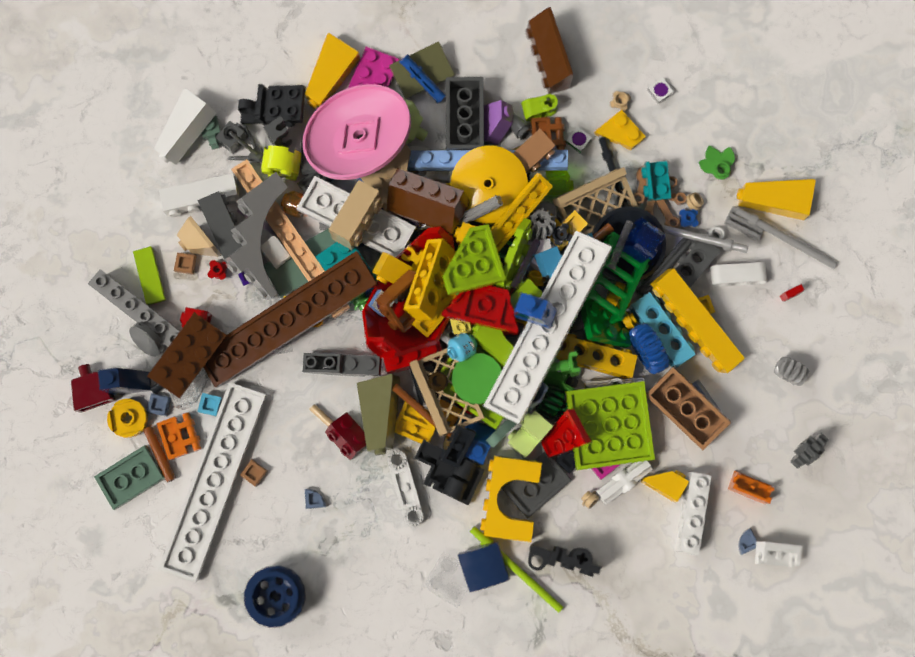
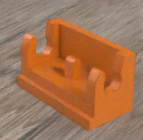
[728,471,775,504]

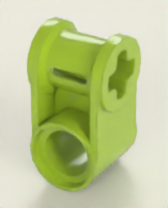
[521,94,558,122]

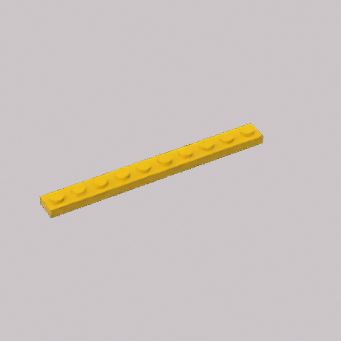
[412,173,553,338]

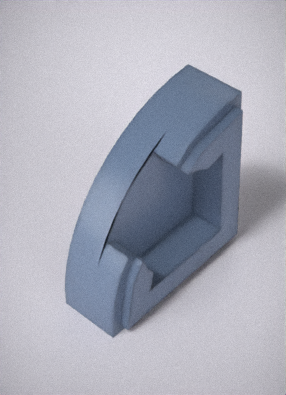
[305,489,326,509]
[738,528,757,555]

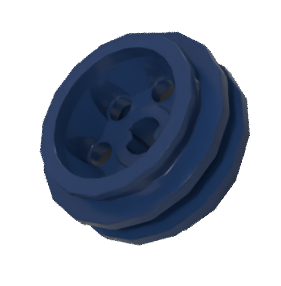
[244,565,306,628]

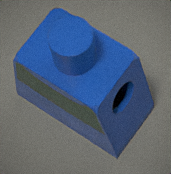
[514,293,557,329]

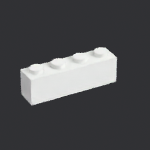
[159,173,240,217]

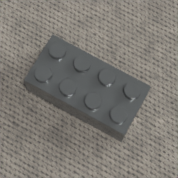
[446,77,484,150]

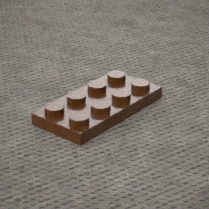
[147,312,227,399]

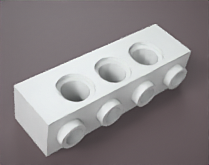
[675,472,711,555]

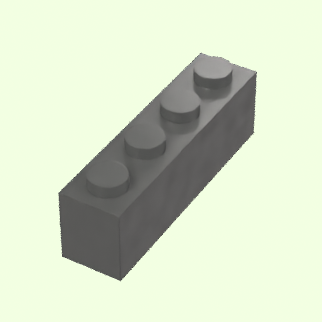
[197,191,242,271]

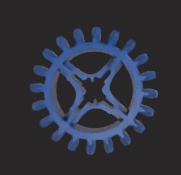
[629,323,669,374]

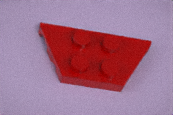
[442,286,518,334]

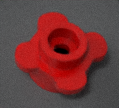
[207,260,228,280]

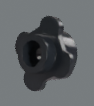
[552,223,573,246]

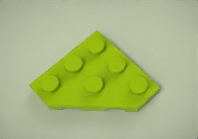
[496,218,533,292]
[442,224,506,295]

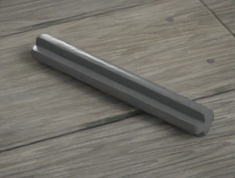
[637,238,692,297]

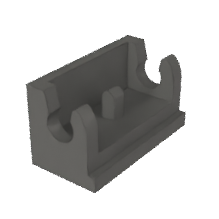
[263,116,292,147]

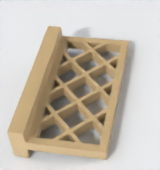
[552,167,639,235]
[409,348,484,438]

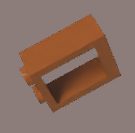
[376,269,416,333]

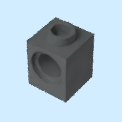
[215,121,247,154]

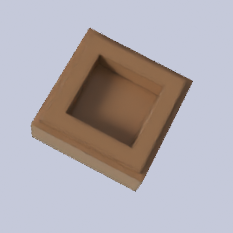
[174,252,197,275]
[240,459,268,487]

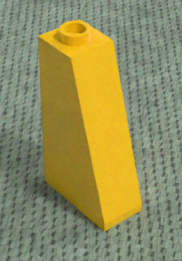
[305,33,360,109]
[736,179,816,220]

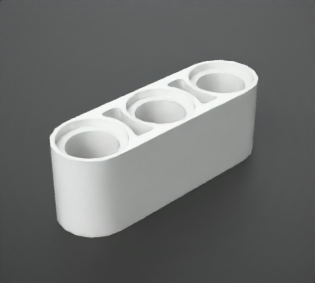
[710,262,767,287]

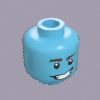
[447,333,477,362]

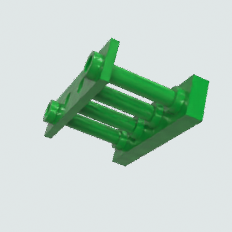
[585,232,650,324]

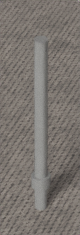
[735,207,837,269]
[661,224,749,253]

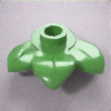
[699,146,735,180]

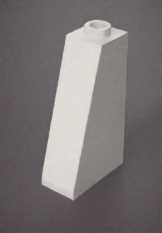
[154,88,217,165]

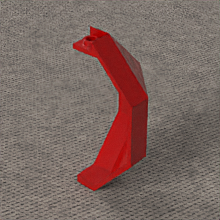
[362,226,455,359]

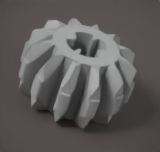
[527,207,556,240]
[774,357,810,386]

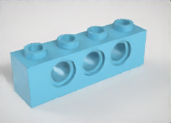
[628,292,696,368]

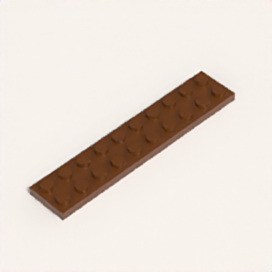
[203,251,378,388]

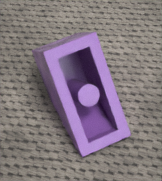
[483,100,513,146]

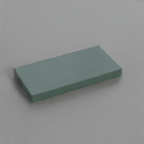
[263,229,336,299]

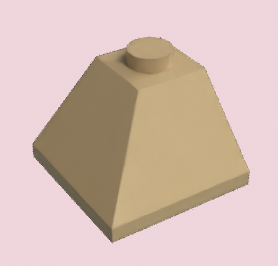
[177,216,222,257]

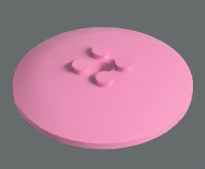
[302,84,411,180]

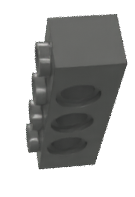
[654,241,721,308]

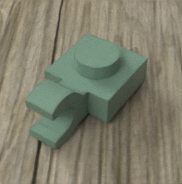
[202,116,221,150]

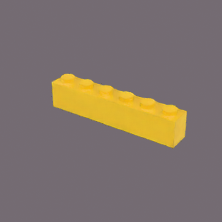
[651,268,745,373]

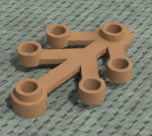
[634,166,687,228]

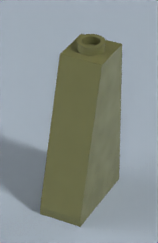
[357,374,400,455]

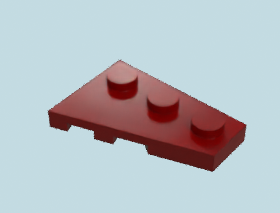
[540,408,591,458]

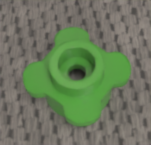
[352,294,369,311]

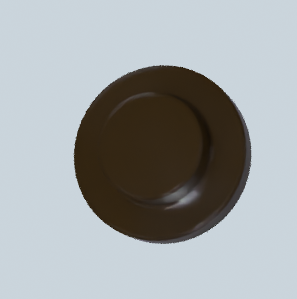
[428,372,448,392]

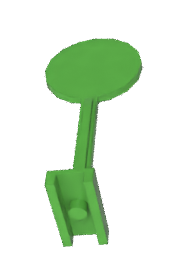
[452,351,580,404]

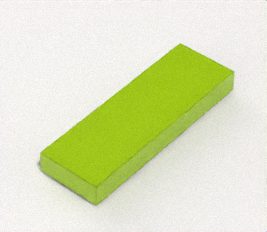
[133,246,166,306]

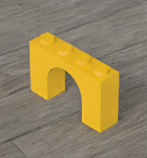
[480,455,542,542]

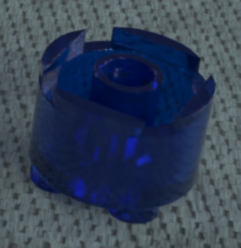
[620,218,666,263]

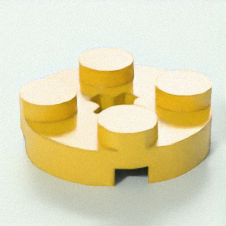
[107,399,148,438]

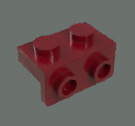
[325,412,366,460]

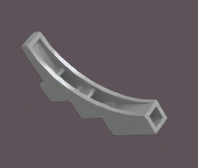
[225,172,288,300]

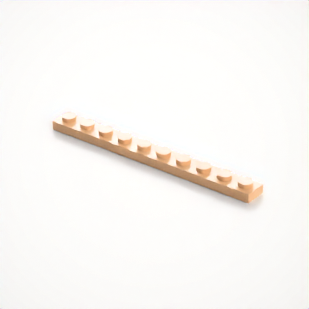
[231,159,350,319]

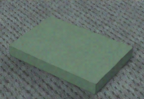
[94,445,165,510]

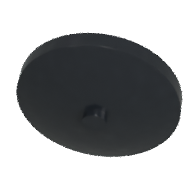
[592,206,666,283]

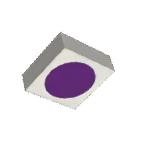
[647,78,674,104]

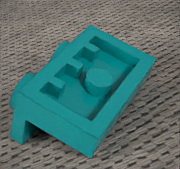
[641,161,671,202]

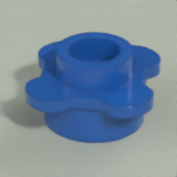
[679,209,699,228]

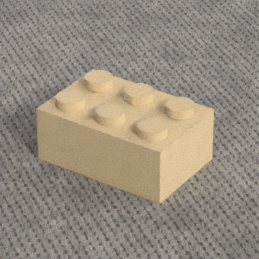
[328,180,382,251]

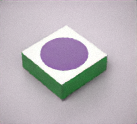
[566,126,592,153]

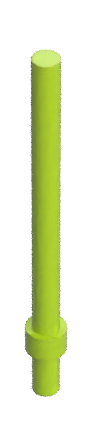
[469,526,563,613]

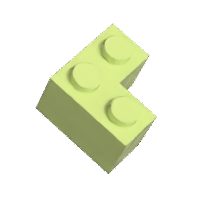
[507,411,553,459]

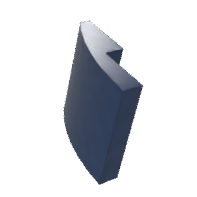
[457,541,510,593]

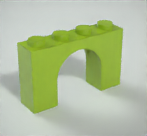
[471,278,543,368]

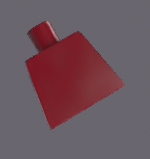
[71,364,116,413]

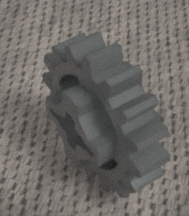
[791,433,828,469]

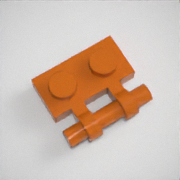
[157,412,201,460]

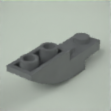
[302,353,382,377]

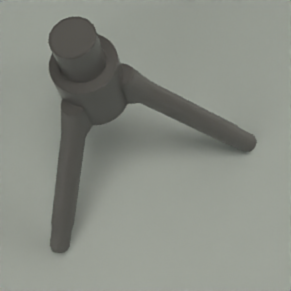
[228,126,263,163]

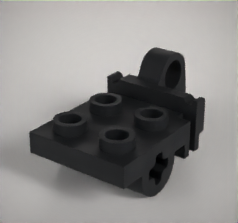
[238,84,306,127]
[414,440,485,505]
[528,545,601,577]

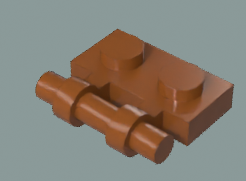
[531,117,566,150]

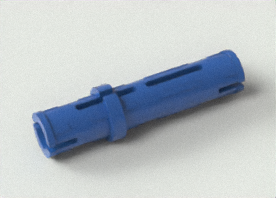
[399,54,446,103]

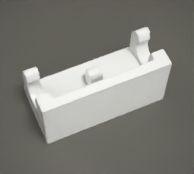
[755,541,802,567]

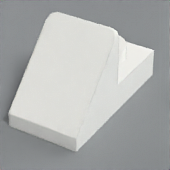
[261,230,291,269]

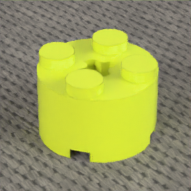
[261,146,302,181]

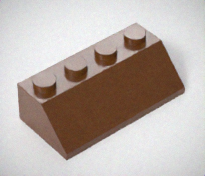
[525,7,573,94]
[386,168,470,235]

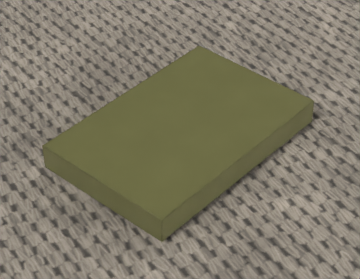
[389,41,455,99]

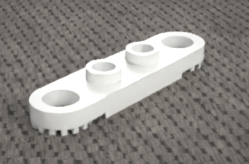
[387,450,424,527]

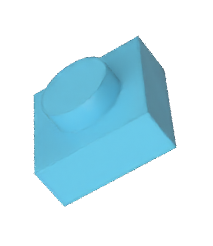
[197,393,222,416]

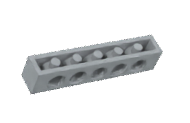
[88,269,180,347]

